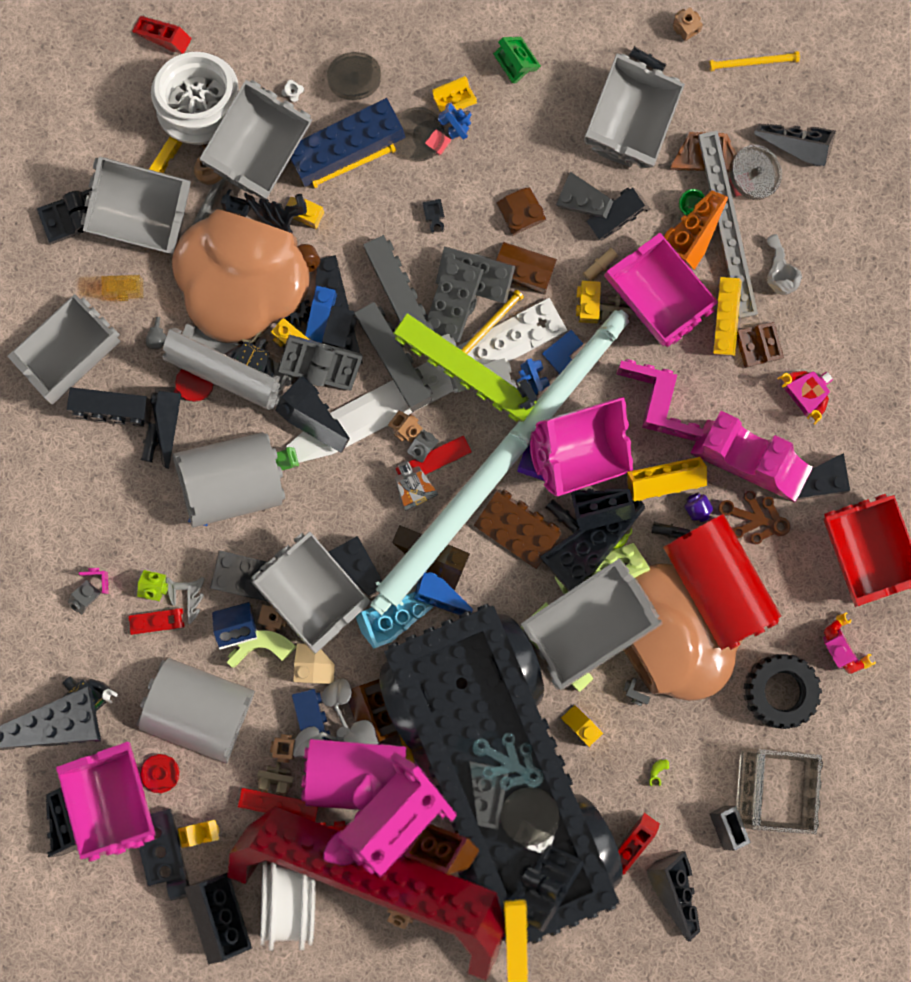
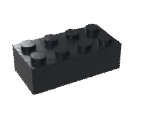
[66,387,152,427]
[185,872,252,965]

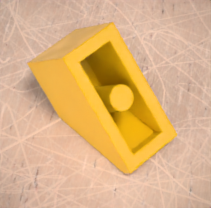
[286,197,324,229]
[561,705,603,747]

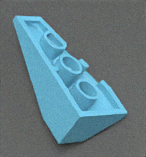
[356,592,434,648]

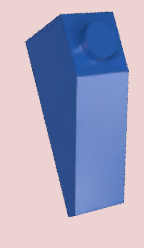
[305,286,337,343]
[413,572,473,615]

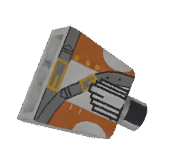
[395,461,438,511]

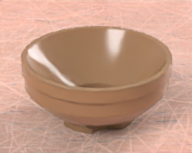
[194,156,222,185]

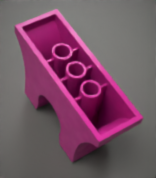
[690,410,813,503]

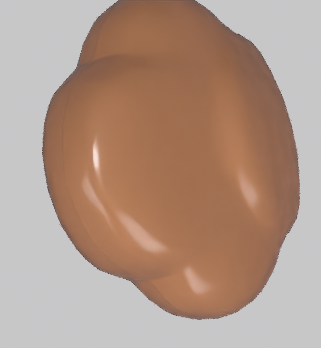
[172,209,309,343]
[624,564,743,701]

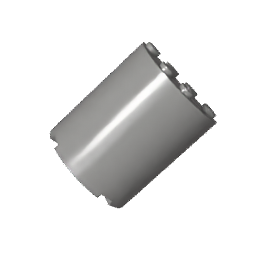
[584,54,685,168]
[200,80,312,200]
[81,156,191,254]
[7,294,121,405]
[172,432,285,528]
[251,532,371,654]
[136,658,255,764]

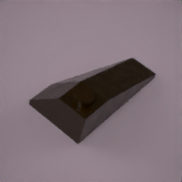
[392,525,470,590]

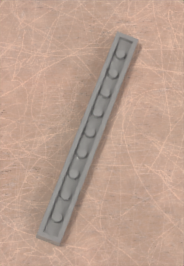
[698,131,758,319]

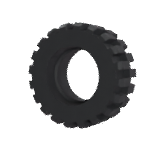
[743,654,822,729]

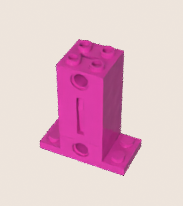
[338,752,457,876]

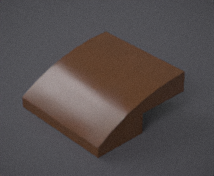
[737,322,784,368]

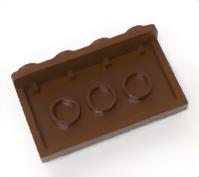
[473,489,562,569]

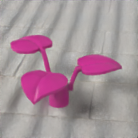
[324,774,414,865]

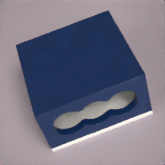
[212,602,257,649]

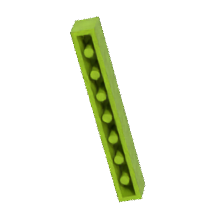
[393,313,537,422]

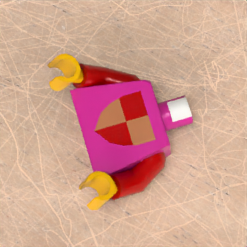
[777,371,833,425]
[823,612,876,674]

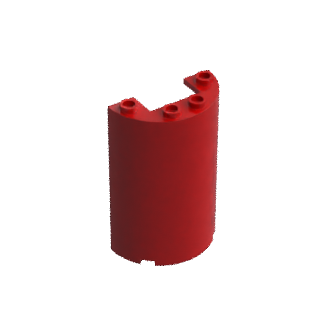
[663,514,782,650]

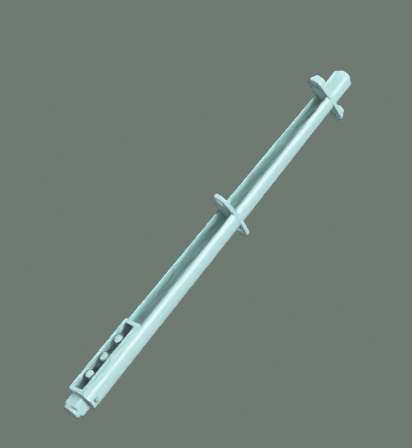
[370,310,629,615]

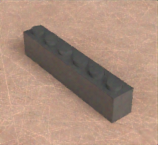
[363,235,434,330]
[355,302,433,412]

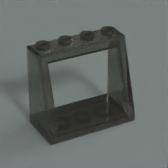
[737,747,823,835]

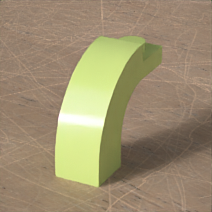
[227,630,297,668]

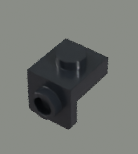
[221,189,251,217]

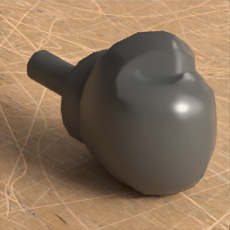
[146,317,167,349]

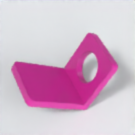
[79,568,109,594]

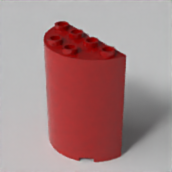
[823,494,911,607]

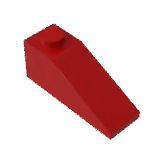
[132,16,192,54]
[618,813,660,875]

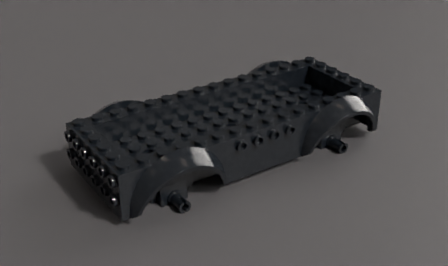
[380,603,623,944]

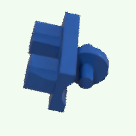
[438,102,472,140]
[516,358,550,395]

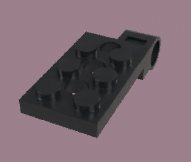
[139,808,190,901]

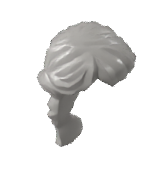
[767,234,802,295]

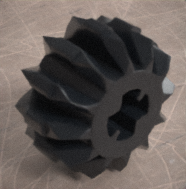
[284,299,311,327]

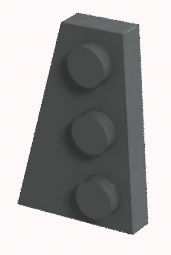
[556,171,613,219]
[470,762,509,829]

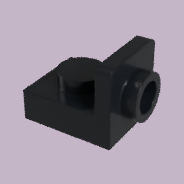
[517,379,538,411]

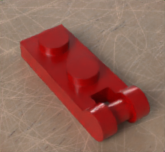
[129,608,185,635]

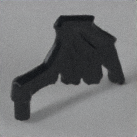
[244,193,307,233]

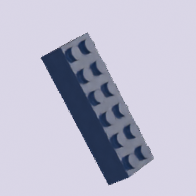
[291,98,406,187]

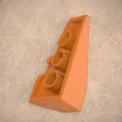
[664,190,728,270]

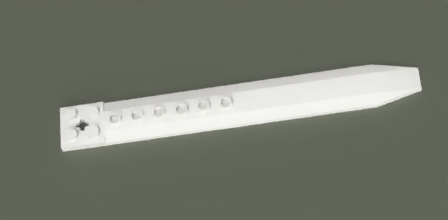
[286,298,567,463]

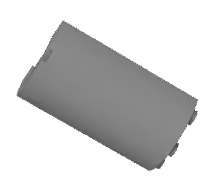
[162,322,294,410]
[521,559,662,690]

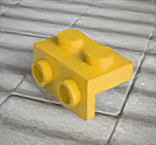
[432,76,477,113]
[271,318,309,347]

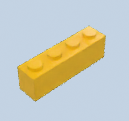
[713,277,742,356]
[627,457,707,501]

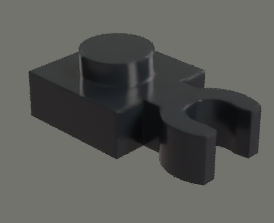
[422,199,445,234]

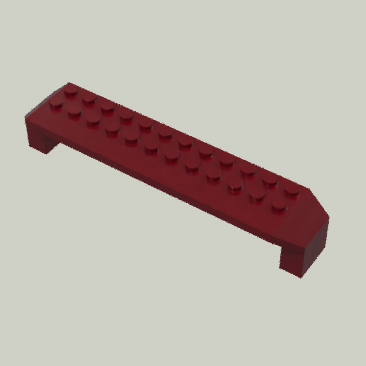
[228,806,505,981]

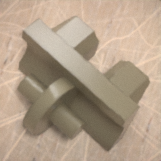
[600,293,634,321]
[257,762,293,796]

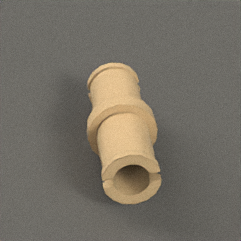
[583,248,618,281]

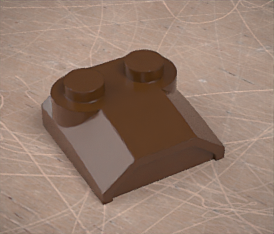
[496,187,546,236]

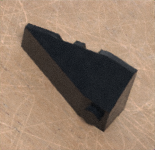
[150,386,181,469]
[646,851,700,941]

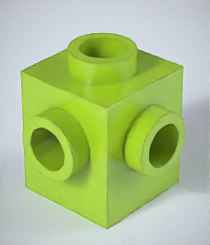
[137,570,168,602]

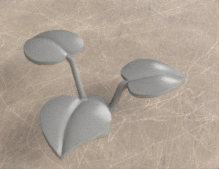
[293,678,378,758]

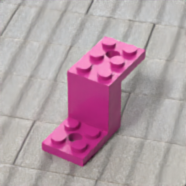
[616,359,704,442]

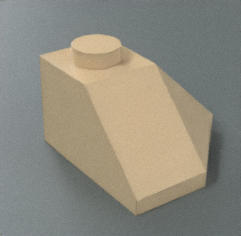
[293,643,335,684]

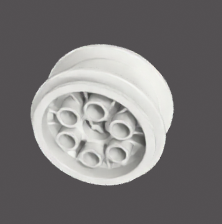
[151,52,239,145]
[261,860,315,950]

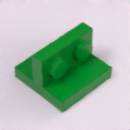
[493,37,541,84]

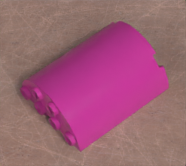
[604,233,718,347]
[530,397,633,496]
[302,739,406,810]
[56,742,156,862]

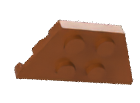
[670,132,744,173]

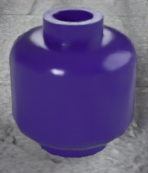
[685,492,713,522]

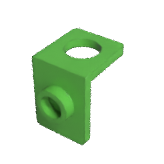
[275,447,299,471]

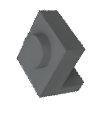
[407,430,439,462]
[68,580,101,615]
[623,677,651,707]

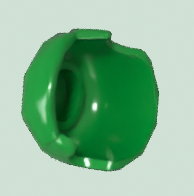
[678,189,705,216]

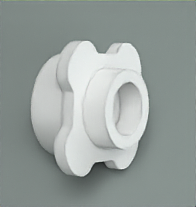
[282,80,304,102]

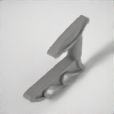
[166,577,205,624]

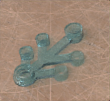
[473,733,543,790]

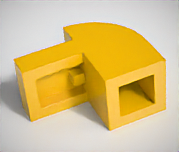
[177,820,220,848]

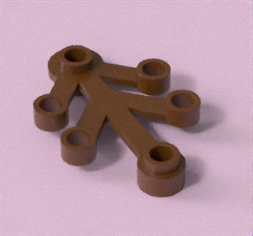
[718,491,791,545]

